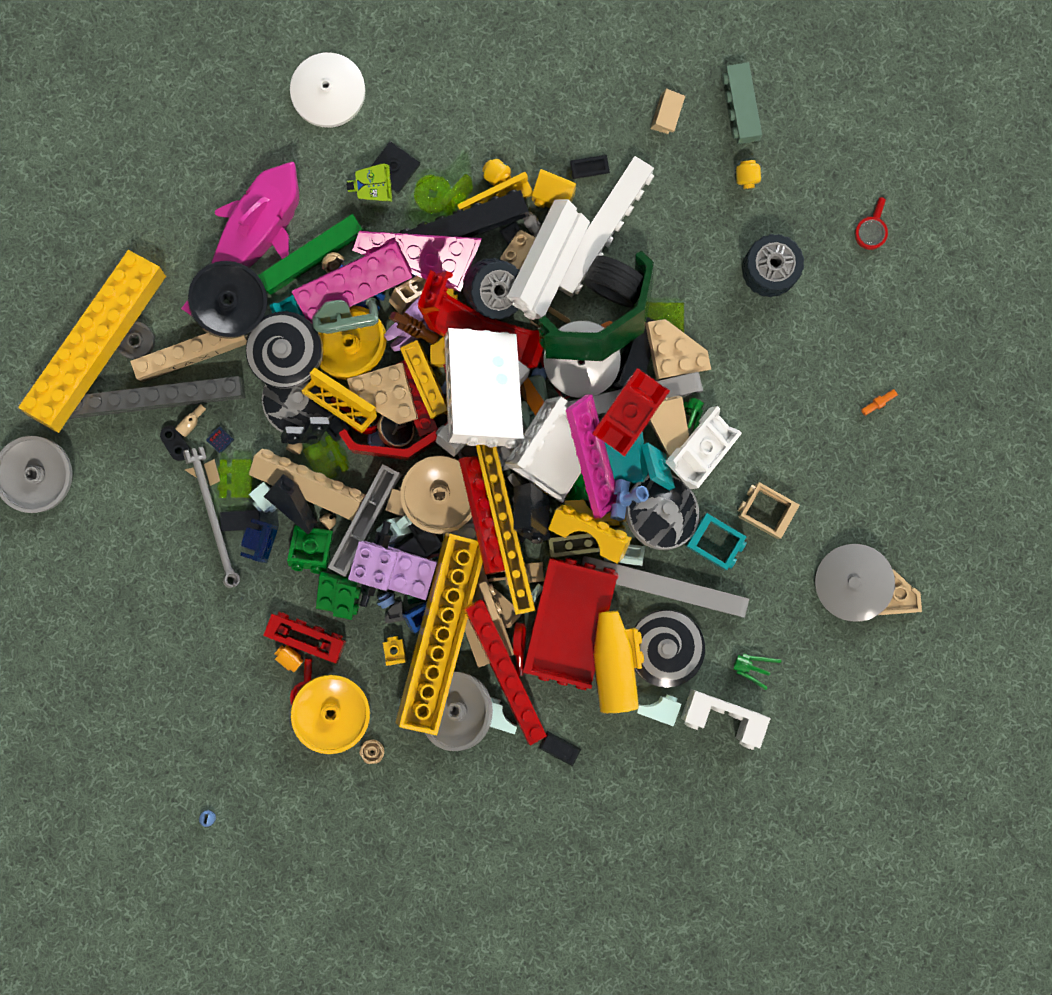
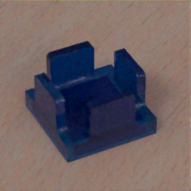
[240,519,279,563]

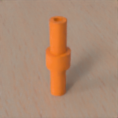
[861,389,897,416]

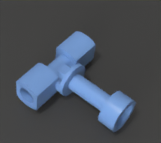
[610,479,649,521]

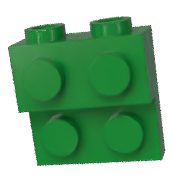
[287,526,333,574]
[316,572,361,620]

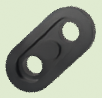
[160,426,190,461]

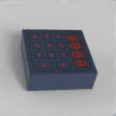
[206,426,234,454]

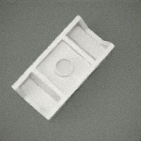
[665,406,742,489]

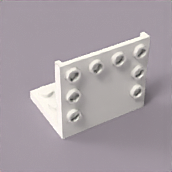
[505,397,581,503]

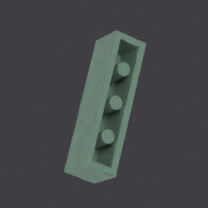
[722,62,762,144]

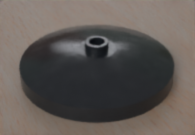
[188,261,267,339]

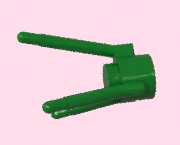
[683,398,704,433]
[733,653,782,690]

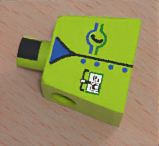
[346,164,392,202]

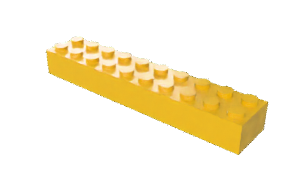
[18,250,166,433]
[396,532,483,735]

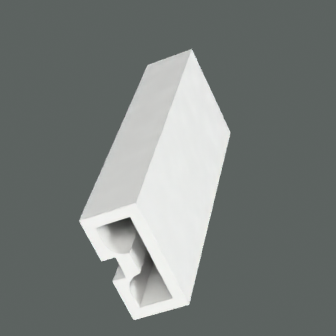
[507,199,590,320]

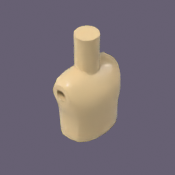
[175,404,206,437]

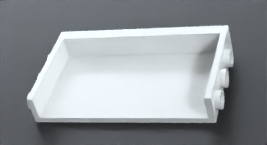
[444,328,523,448]

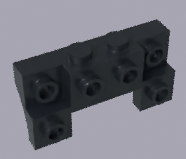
[397,523,443,558]

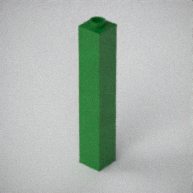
[257,214,363,296]

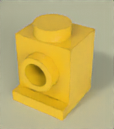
[383,636,407,666]

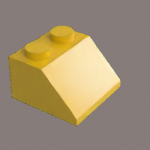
[532,169,576,208]

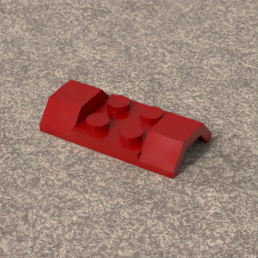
[592,368,670,456]

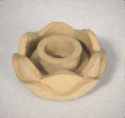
[322,252,345,273]
[360,740,384,764]

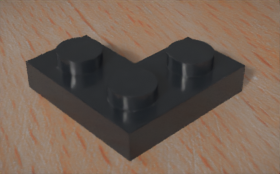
[280,417,329,445]

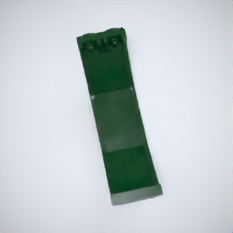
[538,250,654,361]

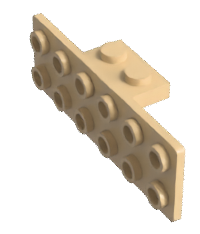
[465,565,514,667]

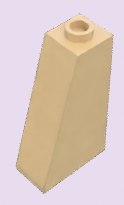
[650,396,689,458]

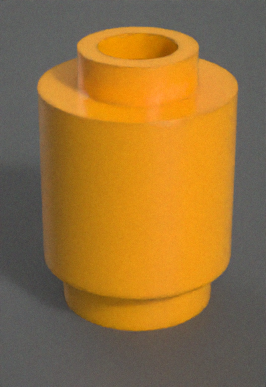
[275,645,304,672]

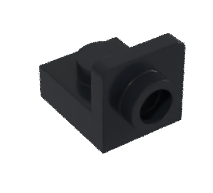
[326,411,355,442]

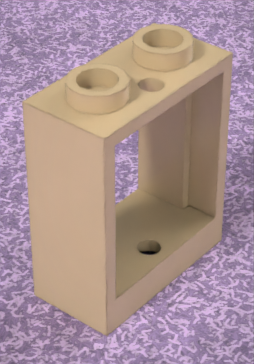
[737,482,800,539]

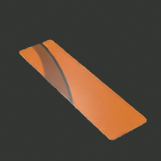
[520,378,544,416]

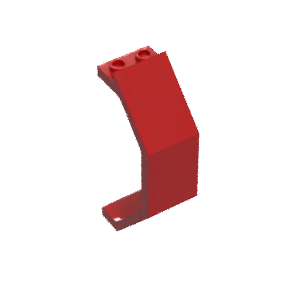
[417,270,543,368]
[339,364,448,461]

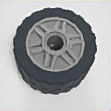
[742,234,804,297]
[463,258,520,319]

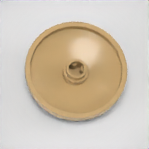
[400,455,472,534]

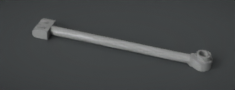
[183,446,240,588]

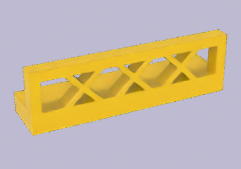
[457,172,533,210]
[400,340,448,419]
[302,368,377,433]

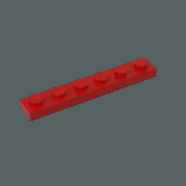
[459,456,505,574]

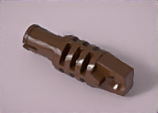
[389,312,439,345]

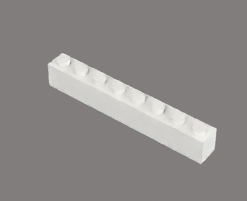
[558,156,654,297]

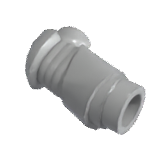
[523,212,541,237]

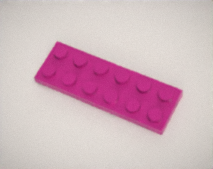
[292,241,413,324]
[565,394,617,518]

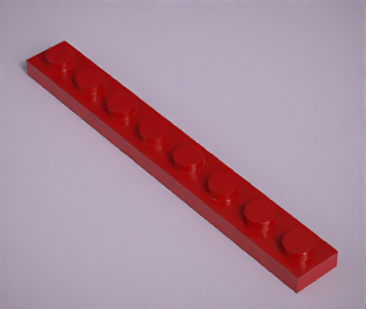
[463,599,547,746]

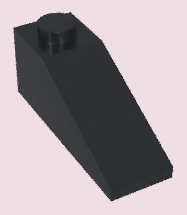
[263,474,318,534]

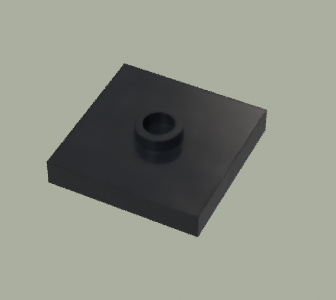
[371,141,421,194]

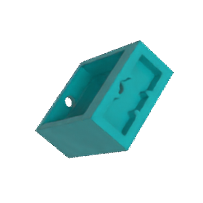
[685,513,747,570]

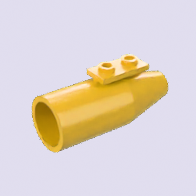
[593,611,644,713]

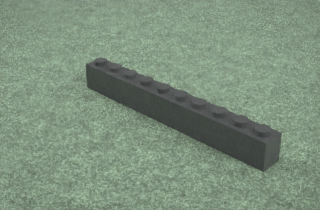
[69,376,245,419]

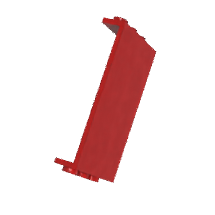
[523,557,618,690]

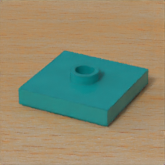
[642,443,675,490]

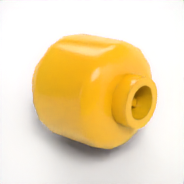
[483,159,511,186]
[736,160,761,189]

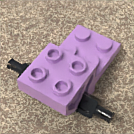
[348,521,437,607]

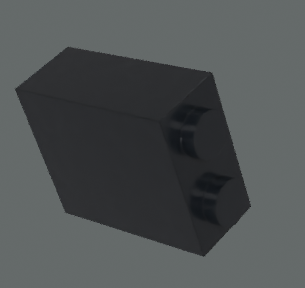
[514,483,550,544]

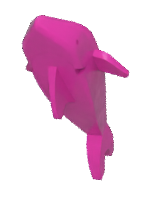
[181,162,299,316]

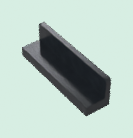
[611,317,655,390]

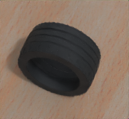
[584,255,644,307]

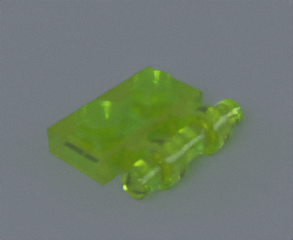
[303,435,349,479]
[217,459,252,498]

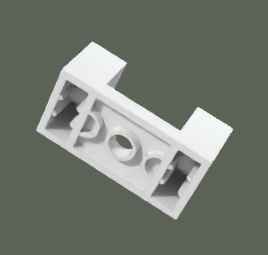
[681,689,770,750]

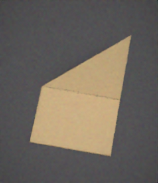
[185,459,220,486]

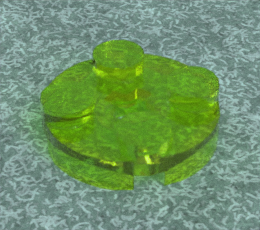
[414,174,452,214]

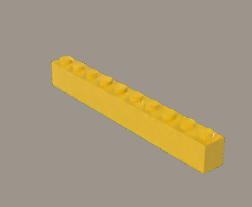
[476,444,535,615]

